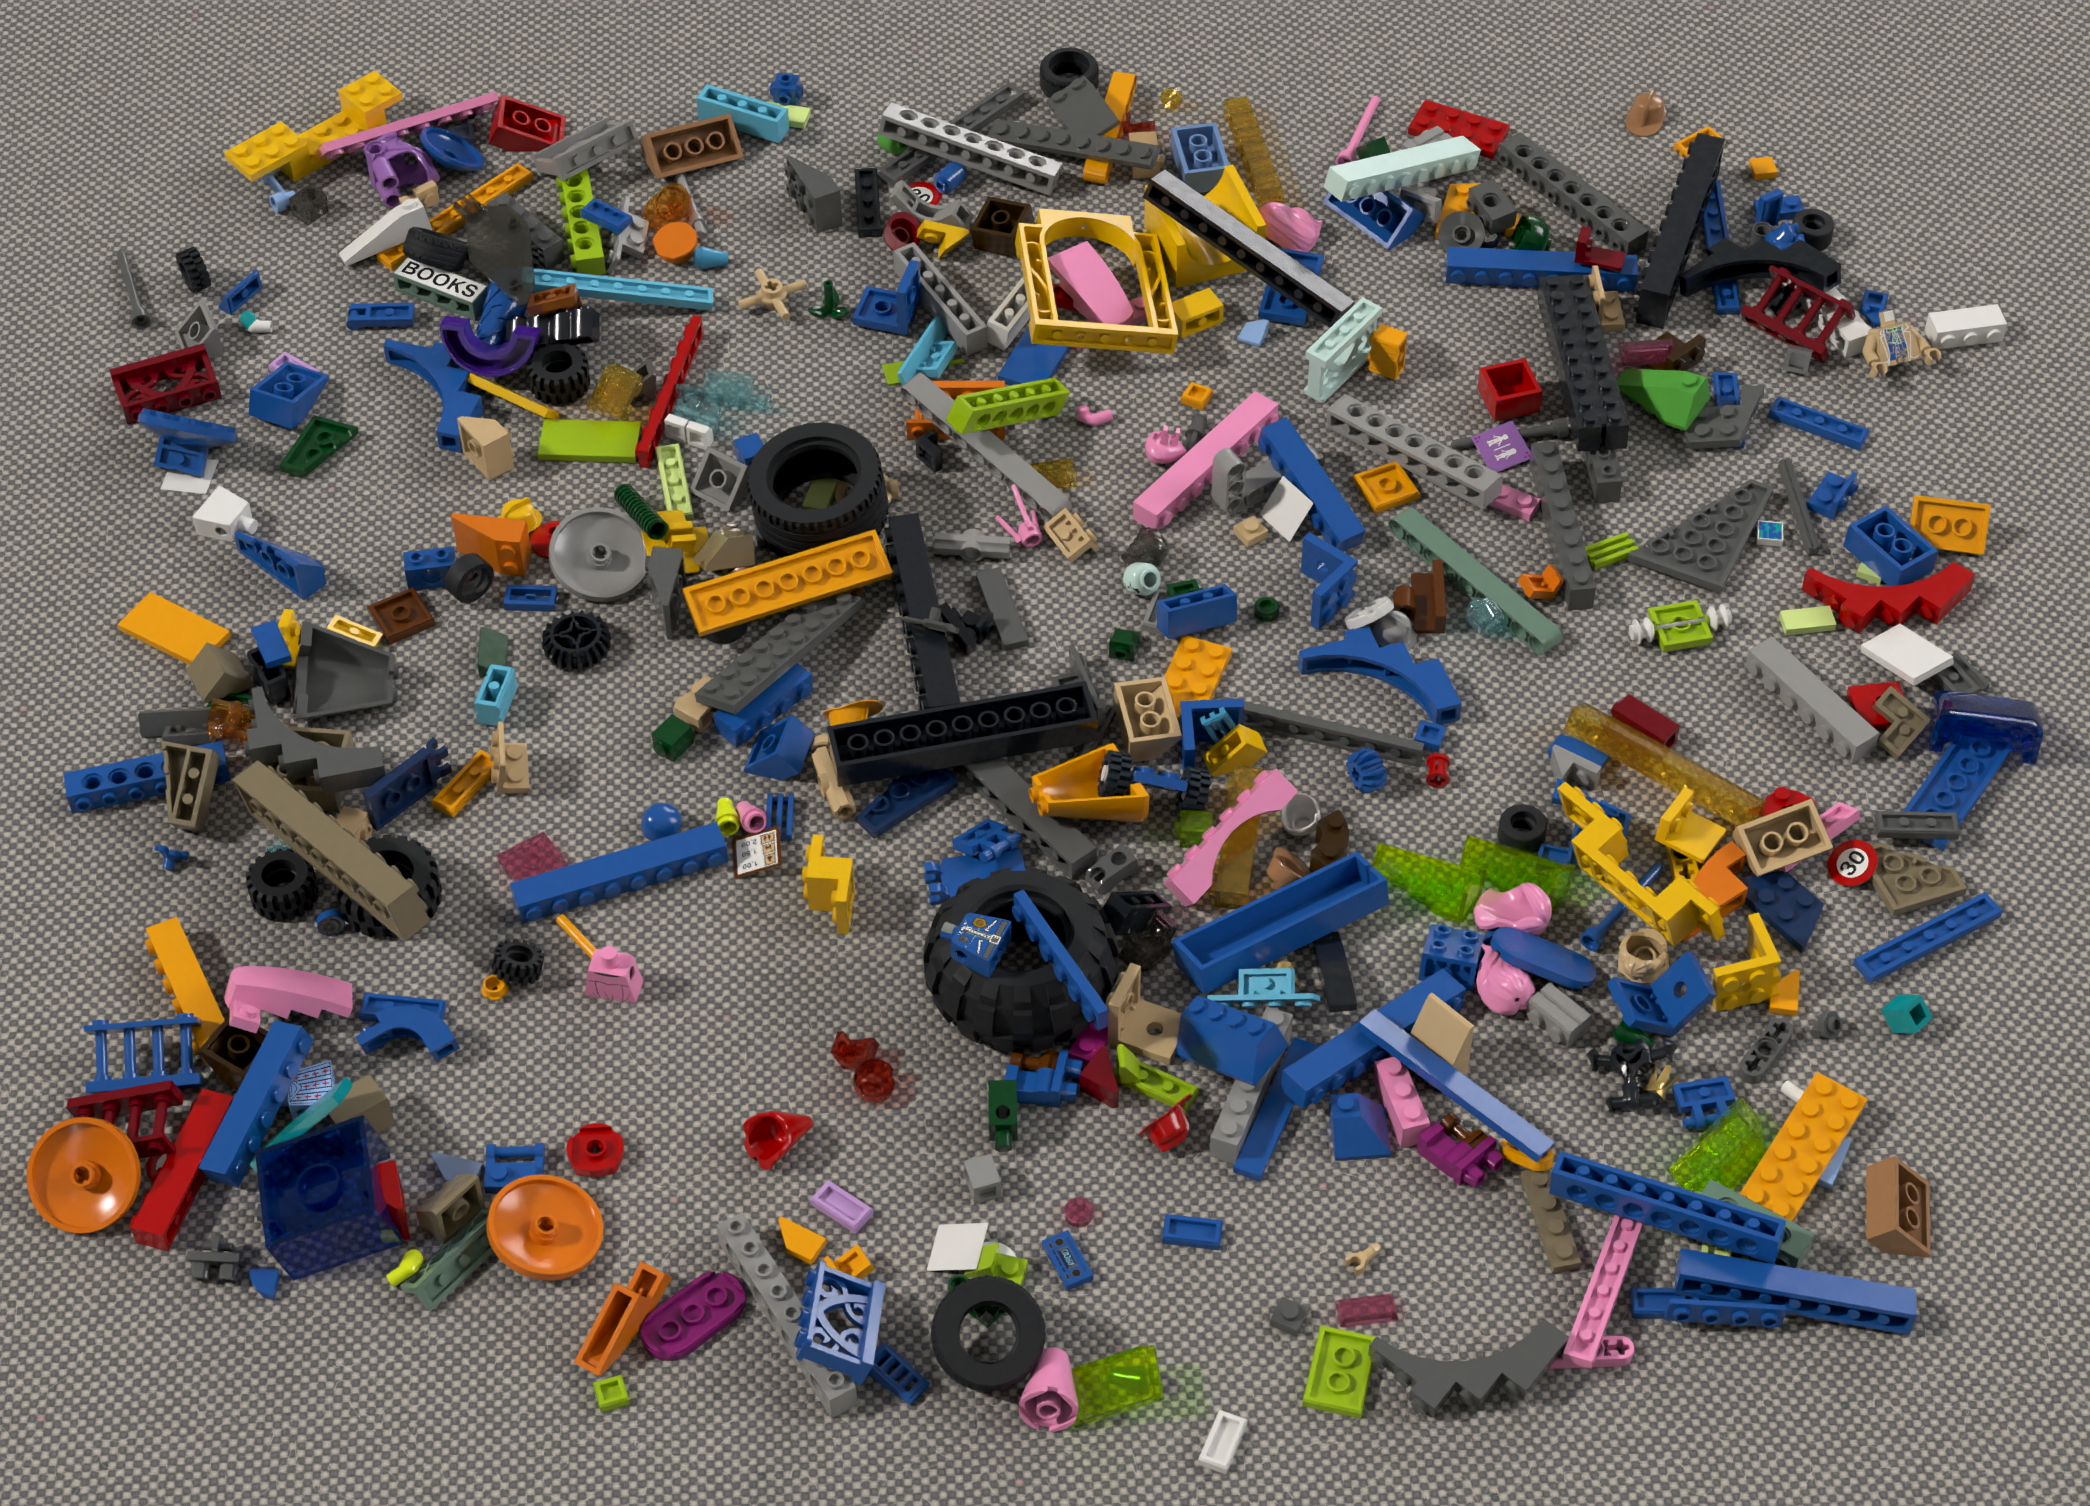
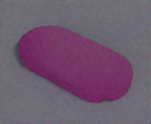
[641,1271,746,1361]

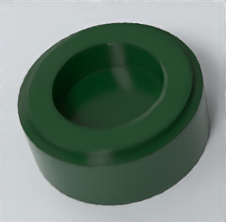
[1254,597,1280,622]

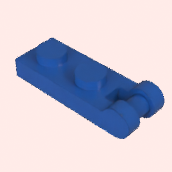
[346,303,416,331]

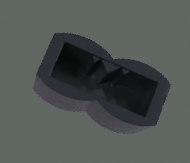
[247,647,291,705]

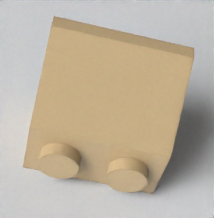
[457,416,514,481]

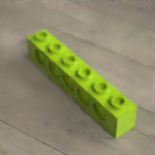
[556,168,606,275]
[946,377,1071,435]

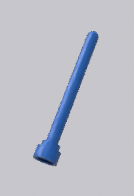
[1580,863,1663,951]

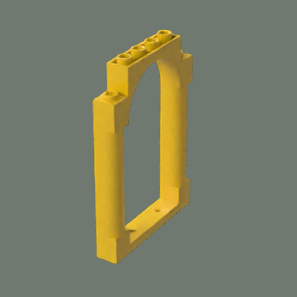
[1015,208,1178,354]

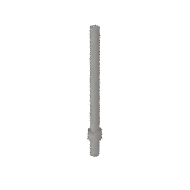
[675,173,707,240]

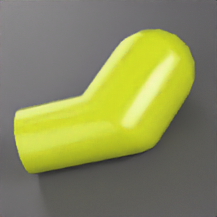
[386,1249,424,1287]

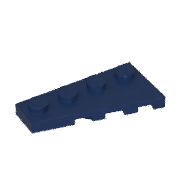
[857,768,958,839]

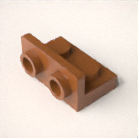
[527,283,582,315]

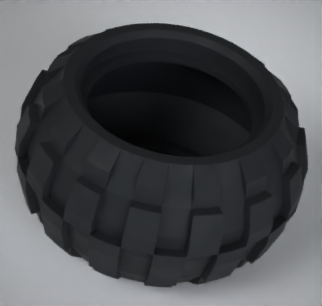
[923,867,1118,1052]

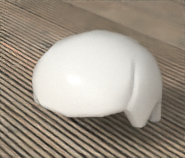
[1280,793,1321,836]

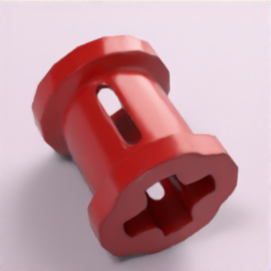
[1426,753,1450,788]

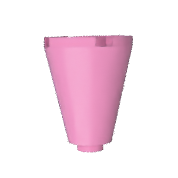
[1019,1347,1079,1432]

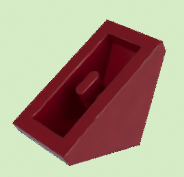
[1080,1046,1119,1108]

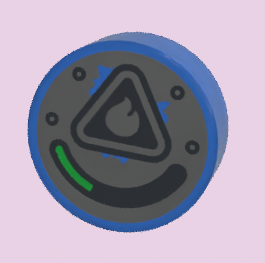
[316,910,345,936]

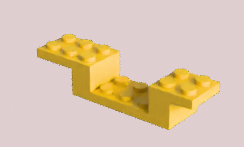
[224,70,403,182]
[1557,782,1725,947]

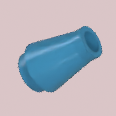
[694,246,728,269]

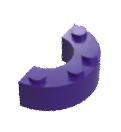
[440,316,541,377]

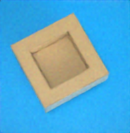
[1233,515,1268,548]

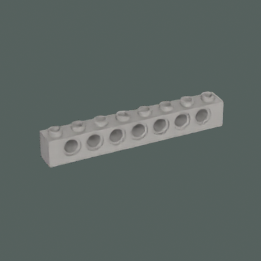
[878,102,1063,196]
[1327,394,1502,510]
[717,1212,858,1418]

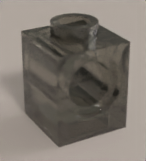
[289,184,329,226]

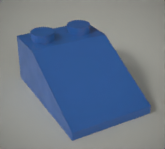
[249,362,329,429]

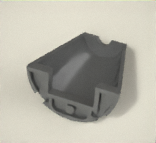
[292,621,399,722]

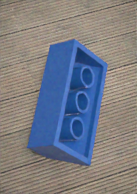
[1323,162,1426,250]
[1175,995,1288,1086]

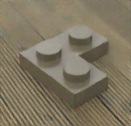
[1872,686,1931,760]

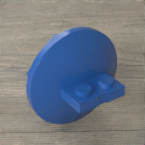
[137,408,237,476]

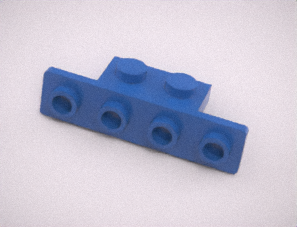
[1664,1297,1787,1328]

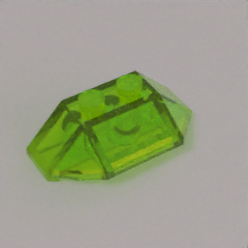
[1666,1097,1766,1192]

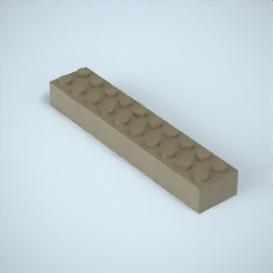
[232,760,430,942]

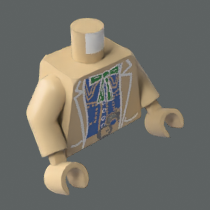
[1862,310,1941,378]

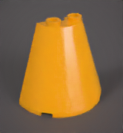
[1029,743,1149,822]

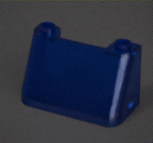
[1929,690,2043,765]

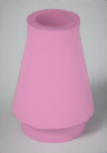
[736,801,767,833]

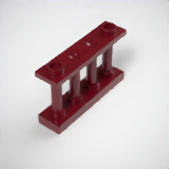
[1740,265,1856,363]
[66,1080,184,1159]

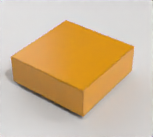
[1748,156,1778,180]
[1181,382,1213,411]

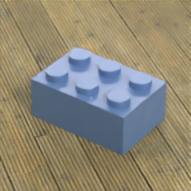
[1171,122,1229,193]

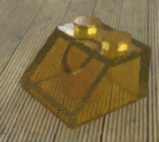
[586,363,643,421]

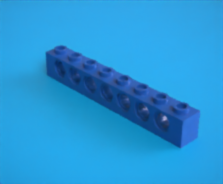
[1549,1151,1786,1264]

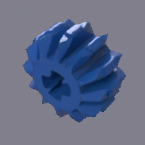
[1346,747,1387,794]

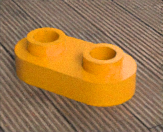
[1501,1139,1553,1172]

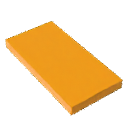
[117,592,231,665]

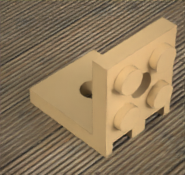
[1105,963,1181,1065]

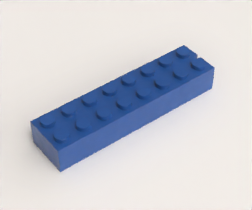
[1172,851,1389,994]

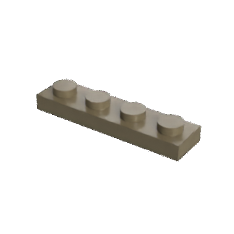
[1520,1169,1582,1274]

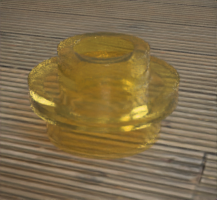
[1160,88,1183,110]

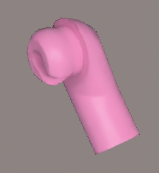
[1076,405,1113,426]

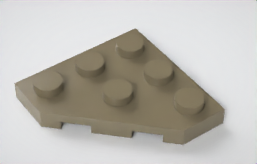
[1869,842,1967,917]

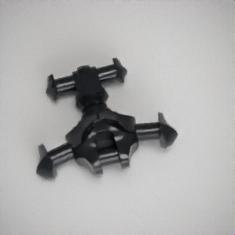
[1586,1038,1677,1113]

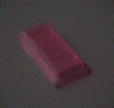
[1335,1293,1398,1327]

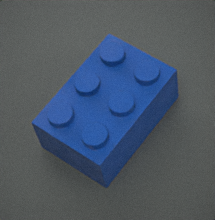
[1843,505,1938,586]

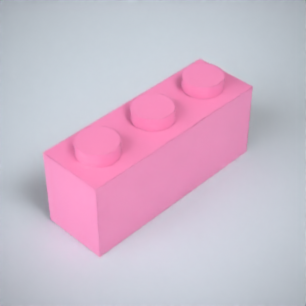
[1373,1057,1430,1148]

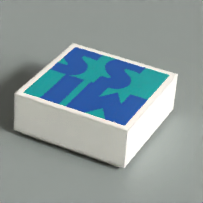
[1756,520,1783,547]

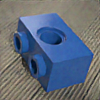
[403,546,456,590]

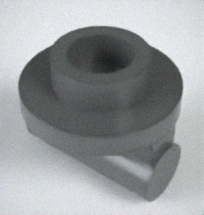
[1810,1011,1842,1039]

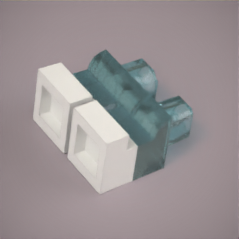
[664,397,722,450]

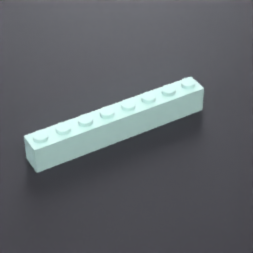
[1324,136,1481,202]

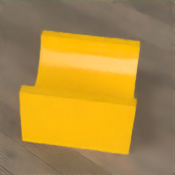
[1144,164,1266,288]

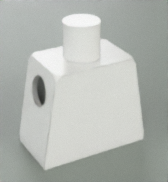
[192,486,258,542]

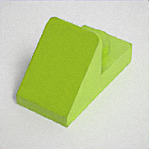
[964,1243,1028,1287]

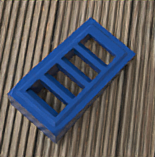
[868,1343,930,1406]

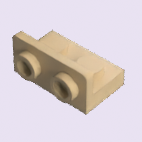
[1042,508,1100,563]

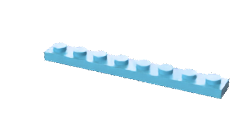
[521,267,713,311]

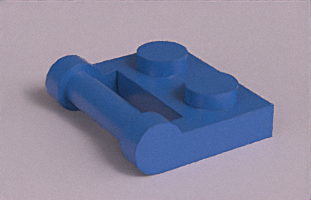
[484,1143,545,1194]

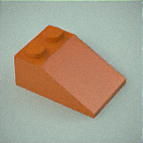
[451,513,532,577]

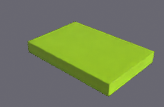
[1302,1325,1376,1419]

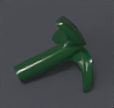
[808,280,849,319]

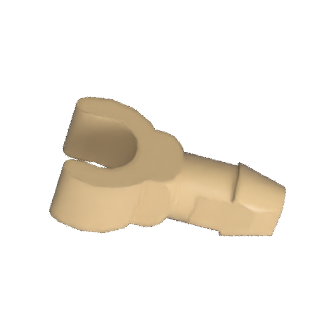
[1345,1243,1381,1276]

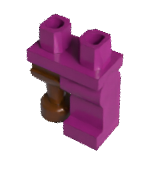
[1417,1112,1504,1188]

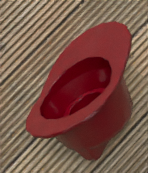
[884,212,921,252]

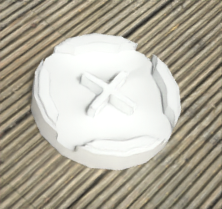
[1344,597,1394,629]

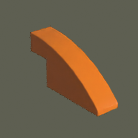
[1682,841,1748,943]
[574,1261,672,1376]

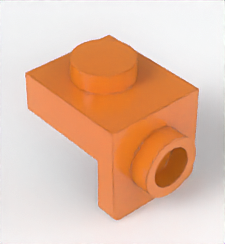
[1518,565,1564,599]

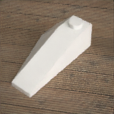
[339,198,432,266]

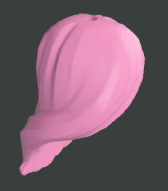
[1258,202,1323,252]
[1474,883,1552,936]
[1476,944,1535,1016]

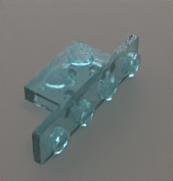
[675,369,774,411]

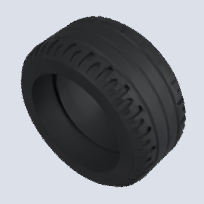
[1040,47,1099,98]
[403,227,468,272]

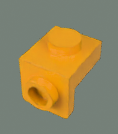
[823,1244,875,1279]

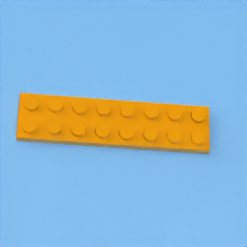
[683,529,893,637]

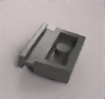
[1931,650,1990,705]

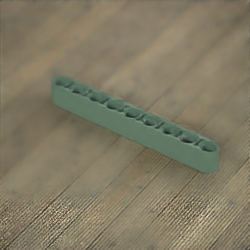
[1388,507,1563,655]

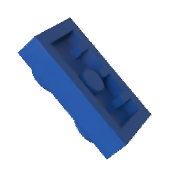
[1807,471,1859,520]

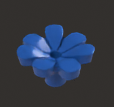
[154,845,189,871]

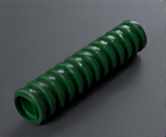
[614,484,668,540]

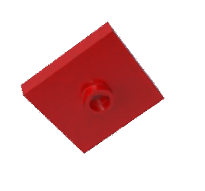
[1847,681,1904,730]

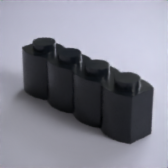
[506,306,600,352]

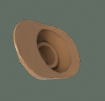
[1625,89,1667,137]
[1266,847,1310,890]

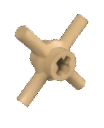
[738,268,807,321]

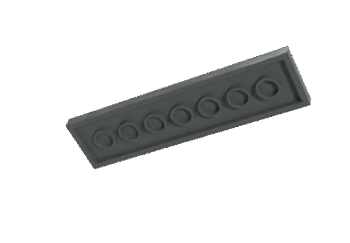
[694,592,864,714]

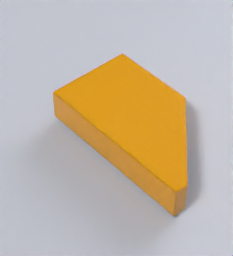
[1769,970,1800,1017]
[778,1216,827,1265]

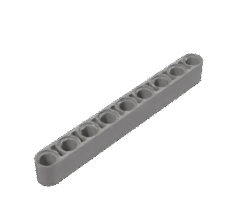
[900,373,1072,522]

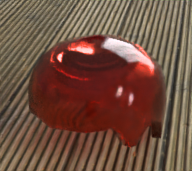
[853,1058,896,1103]

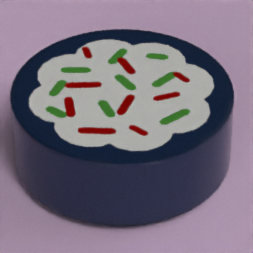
[1480,228,1499,249]

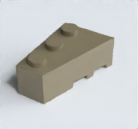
[161,741,220,833]

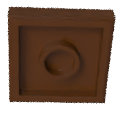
[367,587,436,645]

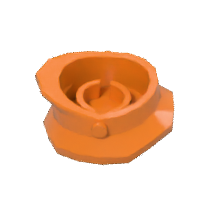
[653,222,698,264]

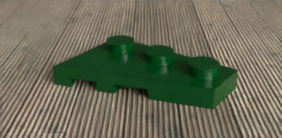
[280,415,359,478]

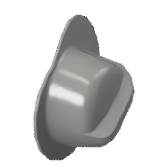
[1359,610,1416,650]

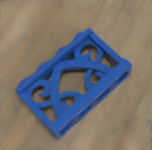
[794,1260,886,1385]

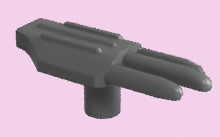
[901,607,959,634]

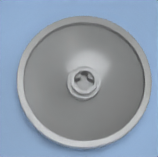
[549,507,648,602]

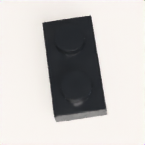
[939,602,977,656]

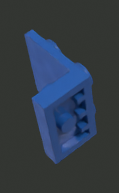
[1418,924,1485,991]

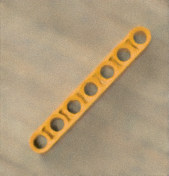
[1083,71,1137,184]

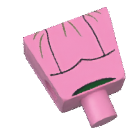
[585,946,643,1004]

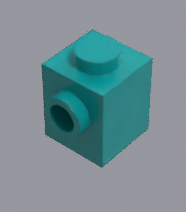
[1881,994,1933,1035]

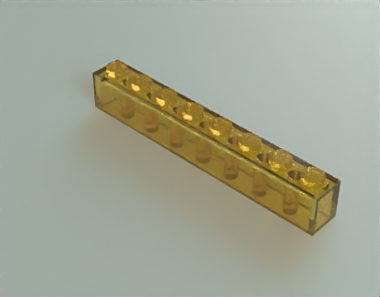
[1563,702,1767,826]

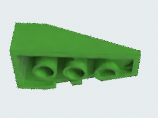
[1616,369,1710,431]

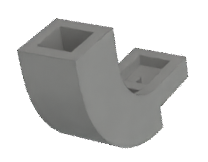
[889,180,974,229]

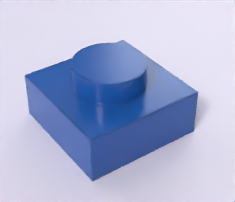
[1414,720,1446,752]

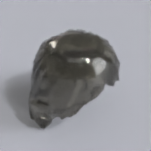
[1121,525,1169,568]

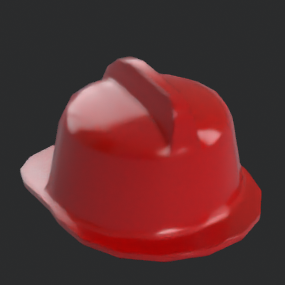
[1138,1094,1192,1152]

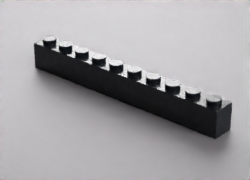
[1143,170,1355,328]

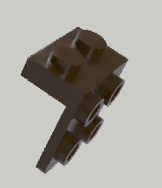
[1636,332,1706,371]

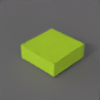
[593,1374,630,1413]

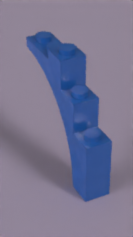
[383,339,484,453]
[1298,626,1462,725]

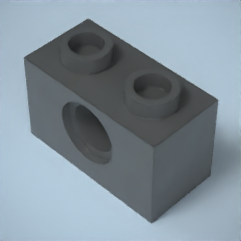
[1466,179,1517,235]

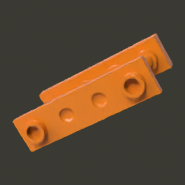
[906,381,1005,440]

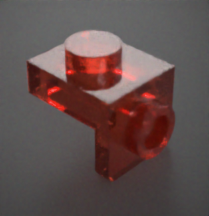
[1122,112,1156,135]
[831,1031,879,1069]

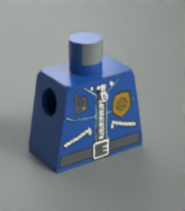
[940,913,1012,978]

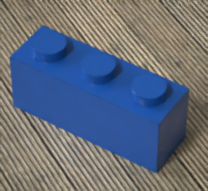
[1156,584,1237,639]

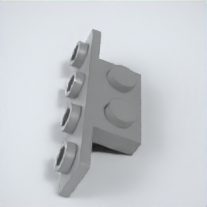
[605,195,649,274]

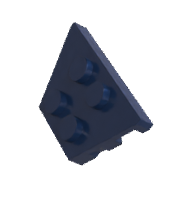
[1738,871,1824,953]

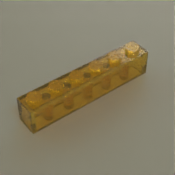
[1210,765,1267,910]

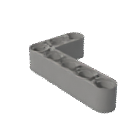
[1212,443,1326,515]

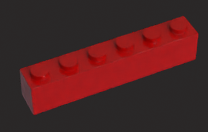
[130,1089,234,1251]

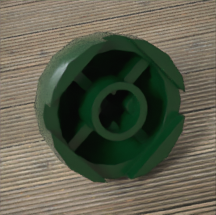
[1509,212,1552,251]

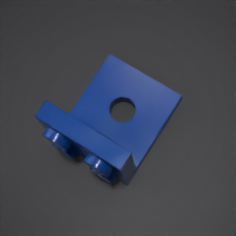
[852,260,921,335]
[1301,532,1358,630]
[1180,698,1244,771]
[1606,951,1717,1037]

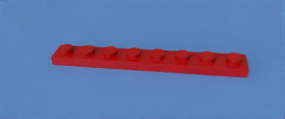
[635,315,704,469]

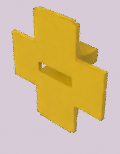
[641,510,709,574]

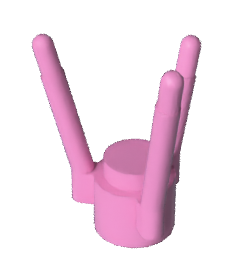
[995,484,1043,548]

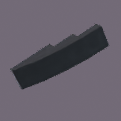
[1312,931,1357,1013]

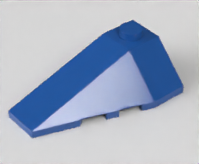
[234,531,327,601]

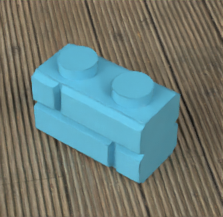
[474,664,518,726]

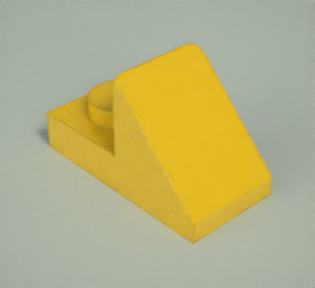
[917,219,969,259]

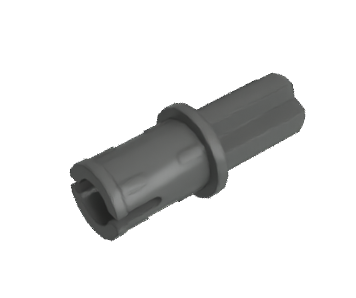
[1184,414,1208,452]

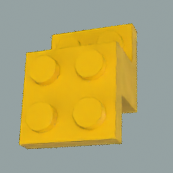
[802,834,855,935]

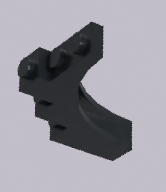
[1679,238,1841,298]

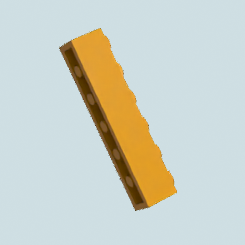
[144,916,224,1064]

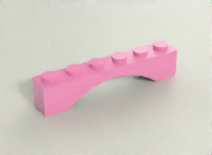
[1163,768,1298,907]

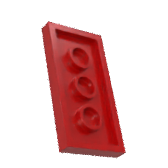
[1408,100,1510,159]

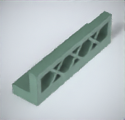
[400,1209,494,1310]

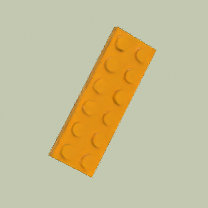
[1740,1072,1868,1222]

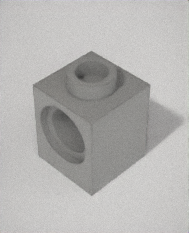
[964,1154,1002,1204]

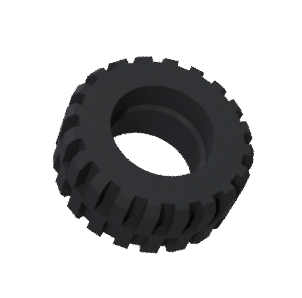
[334,835,442,939]

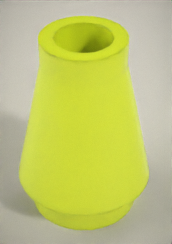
[715,798,741,836]

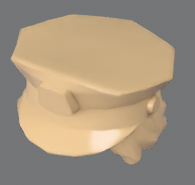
[1618,928,1669,983]

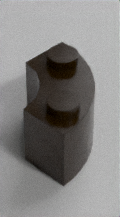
[1310,809,1349,873]

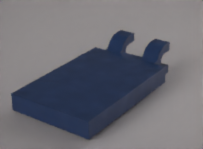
[363,737,452,831]

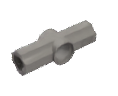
[934,529,1011,562]

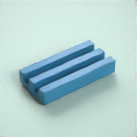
[1200,707,1236,744]

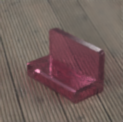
[1618,339,1674,366]

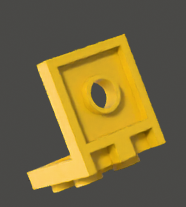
[1713,913,1781,1012]

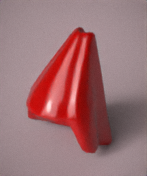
[743,1111,814,1170]

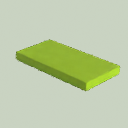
[537,419,642,463]

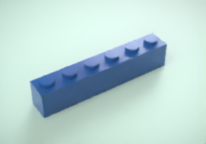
[1258,417,1366,552]
[198,1020,314,1188]

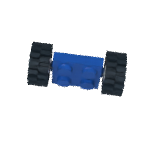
[1097,750,1211,817]

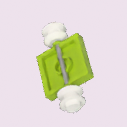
[1629,600,1732,652]

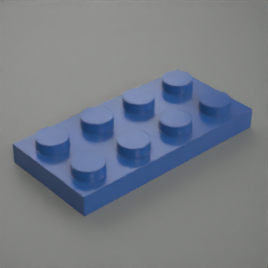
[1258,248,1324,326]

